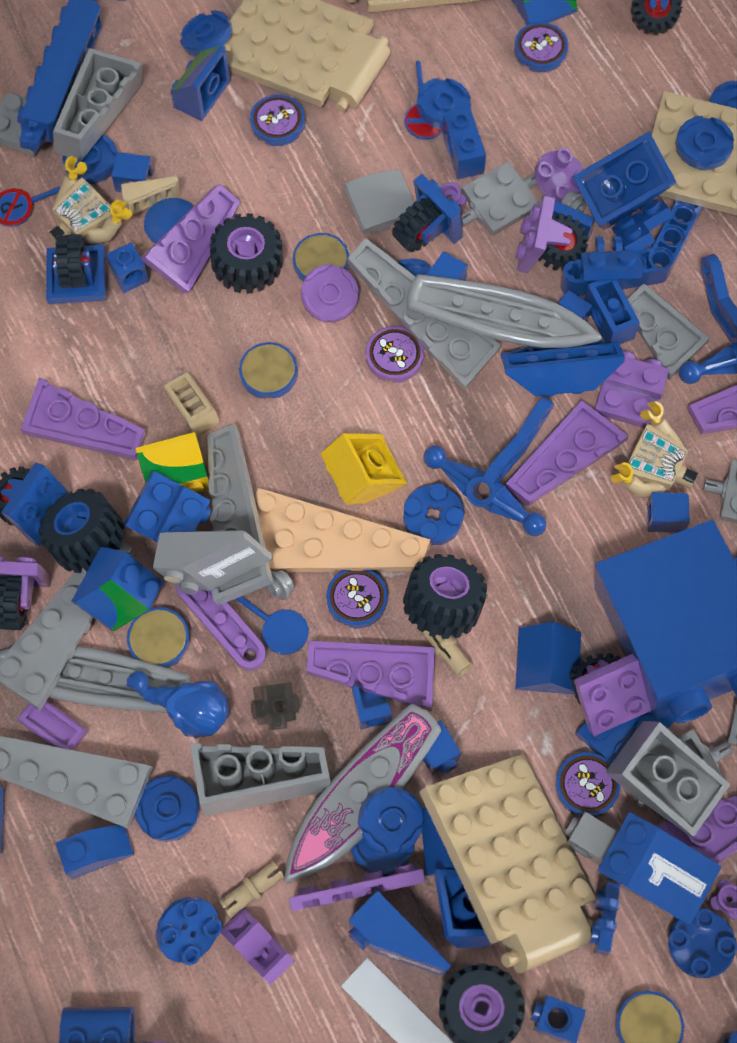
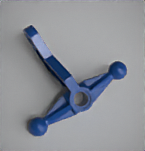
[679,254,737,384]
[423,397,554,536]

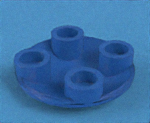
[144,198,193,243]
[668,909,737,979]

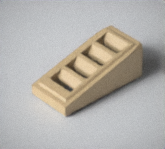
[121,176,181,216]
[163,372,220,436]

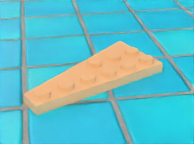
[254,488,431,573]

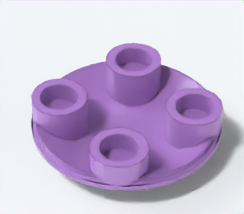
[535,148,584,203]

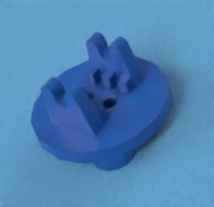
[155,896,222,965]

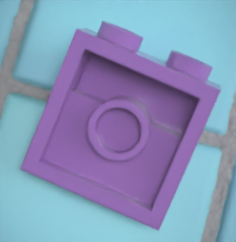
[595,351,669,428]

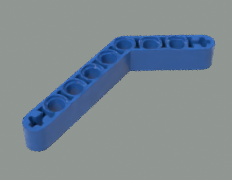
[560,200,704,296]

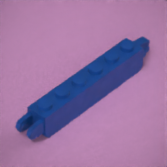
[17,0,102,151]

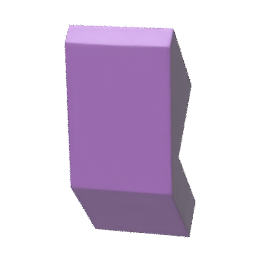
[221,908,294,985]

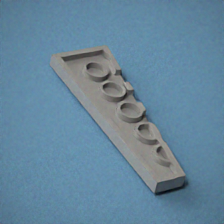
[347,238,502,390]
[207,424,273,605]
[0,540,134,711]
[0,736,153,828]

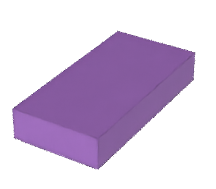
[17,701,88,750]

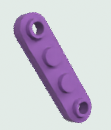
[175,585,266,671]

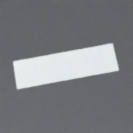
[341,958,453,1043]

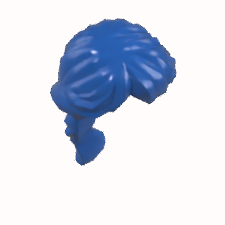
[126,671,229,739]

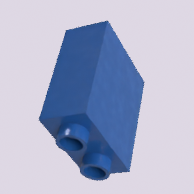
[595,519,737,723]

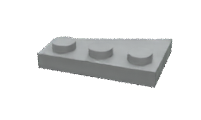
[627,283,710,380]

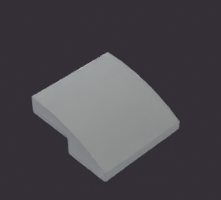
[344,169,414,233]

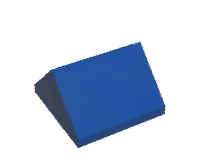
[515,621,581,695]

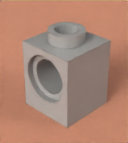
[565,812,618,866]

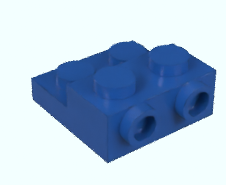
[123,470,211,543]

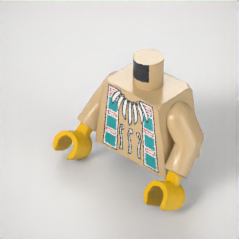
[48,156,132,246]
[611,401,698,498]

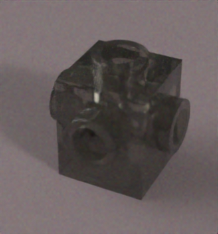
[251,682,299,731]

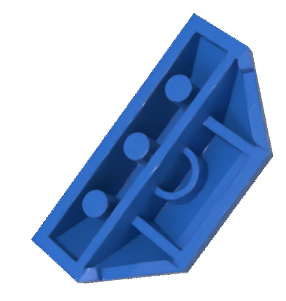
[501,341,625,397]

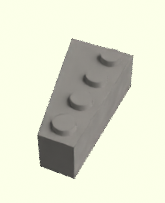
[53,48,143,160]
[190,743,331,817]

